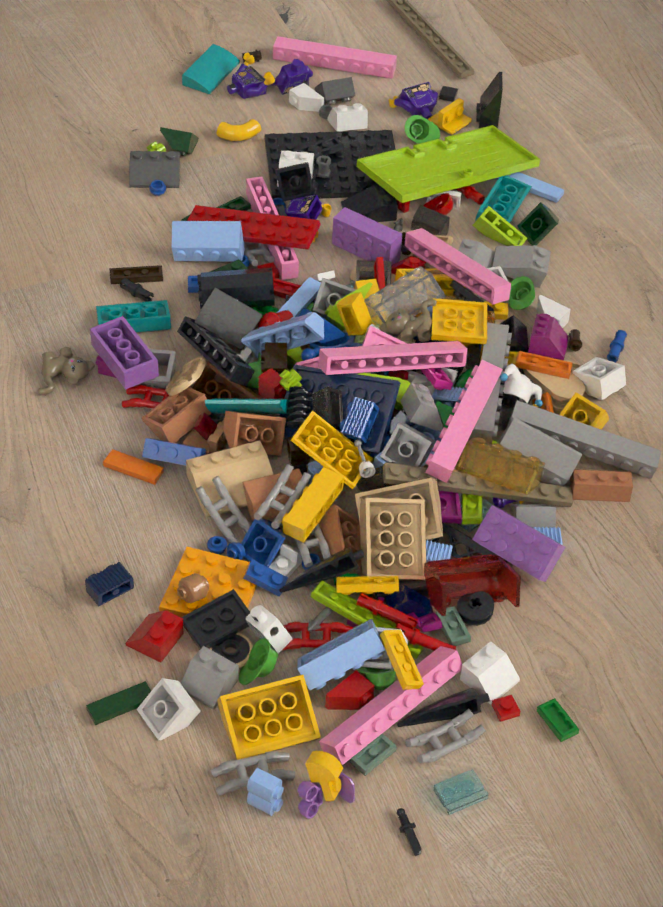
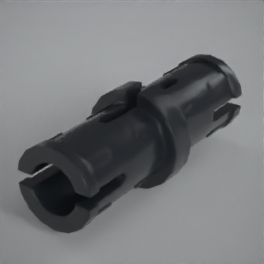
[120,278,154,302]

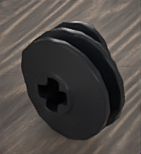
[456,591,494,626]

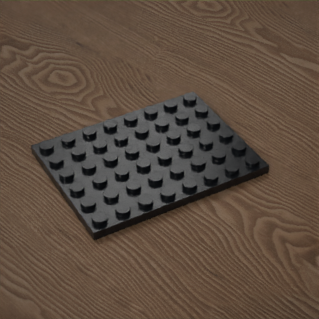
[264,130,396,200]

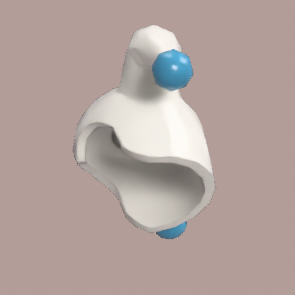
[500,364,543,407]

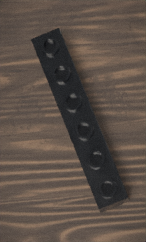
[177,316,255,386]

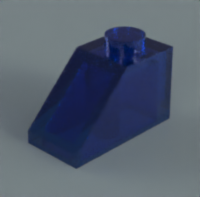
[386,585,433,618]

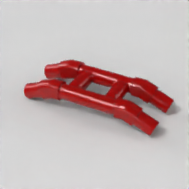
[122,385,169,408]
[281,621,354,651]

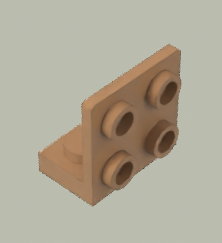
[183,418,227,455]

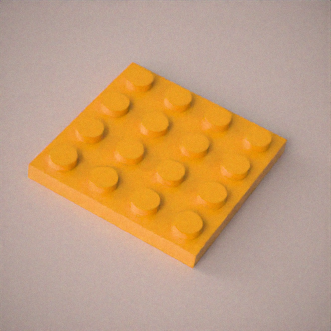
[159,547,257,617]

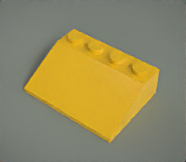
[290,411,373,489]
[217,675,321,760]

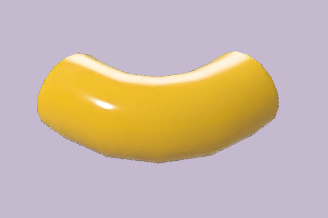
[216,119,261,141]

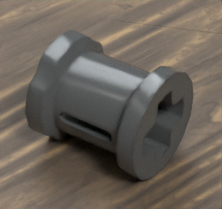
[316,156,331,178]

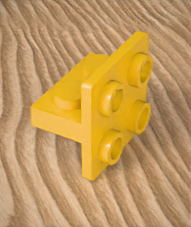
[428,98,472,135]

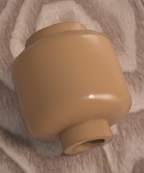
[177,573,209,604]

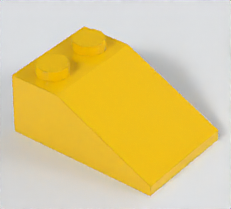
[559,392,609,430]

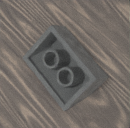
[129,151,180,188]
[194,288,263,350]

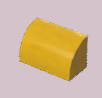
[336,292,373,336]

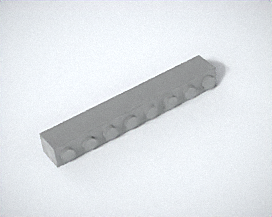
[469,323,512,444]
[507,400,661,479]

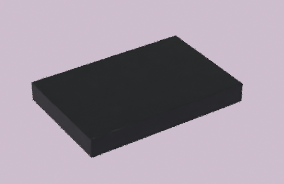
[181,589,250,650]

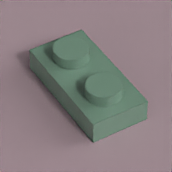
[436,606,471,646]
[350,733,397,776]

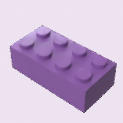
[332,207,402,270]
[90,316,159,389]
[472,505,565,582]

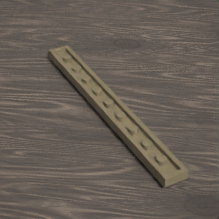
[386,0,474,79]
[383,462,573,507]

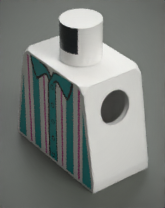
[245,605,293,653]

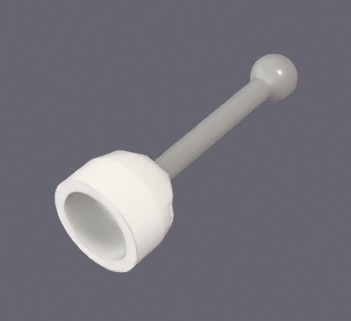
[354,439,375,478]

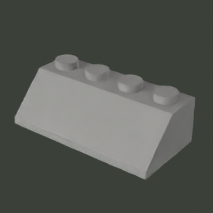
[492,418,582,486]

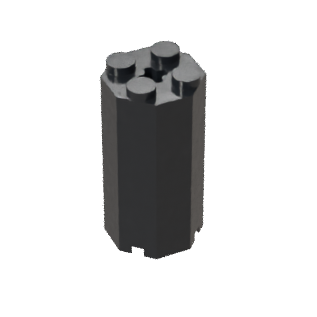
[197,268,275,309]

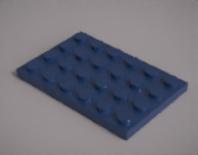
[279,365,401,454]

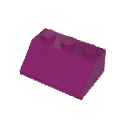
[528,313,569,361]

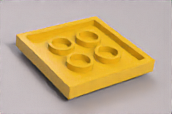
[431,298,487,344]

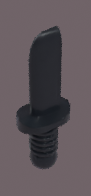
[396,808,421,856]

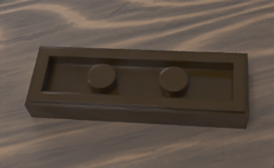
[109,265,163,284]

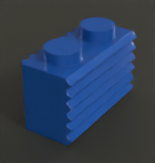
[340,397,379,443]

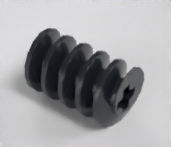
[286,386,312,429]

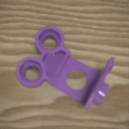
[298,772,355,819]

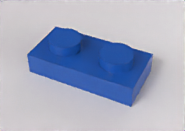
[243,559,288,596]

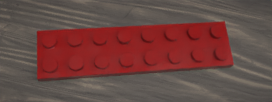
[187,205,321,250]

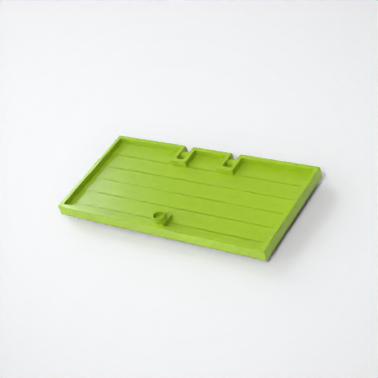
[356,125,540,203]

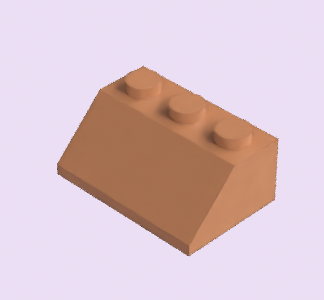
[141,387,211,443]
[223,411,286,456]
[242,468,302,521]
[570,469,633,502]
[319,505,361,569]

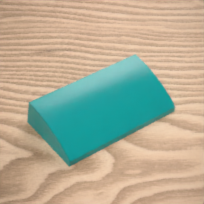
[182,44,240,94]
[475,175,532,223]
[96,300,171,332]
[205,399,288,414]

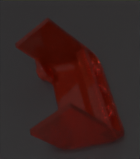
[424,555,521,616]

